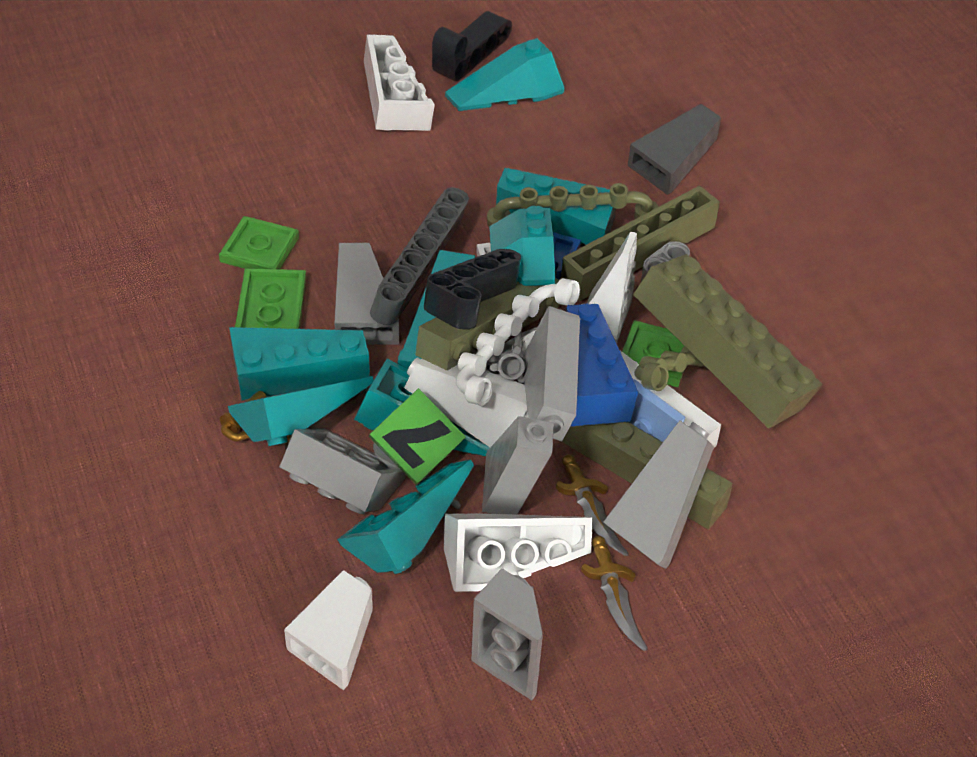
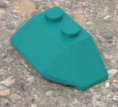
[489,206,555,286]

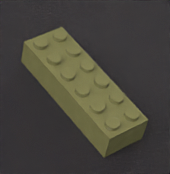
[633,254,823,429]

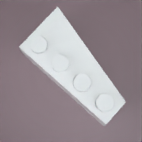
[364,35,435,131]

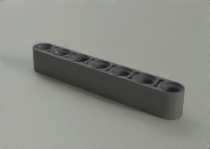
[370,187,469,325]

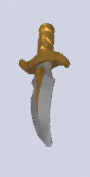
[556,454,628,556]
[581,536,647,651]

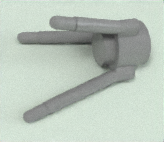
[486,331,525,385]

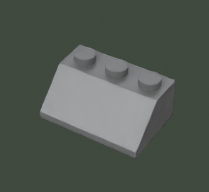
[279,429,407,514]
[471,568,543,700]

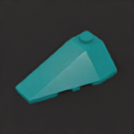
[445,38,565,111]

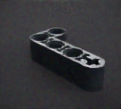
[432,11,512,81]
[424,249,522,330]

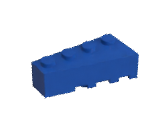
[566,304,638,427]

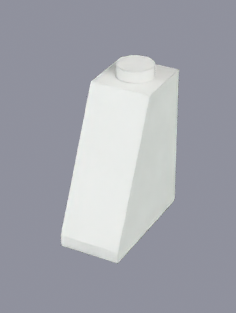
[284,570,373,690]

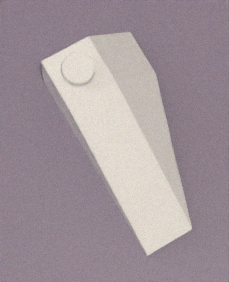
[581,232,637,344]
[444,513,592,592]

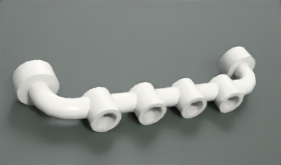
[456,278,580,406]

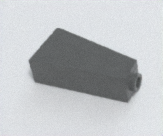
[628,104,721,195]

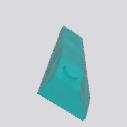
[354,359,490,456]
[228,376,374,446]
[337,460,474,574]

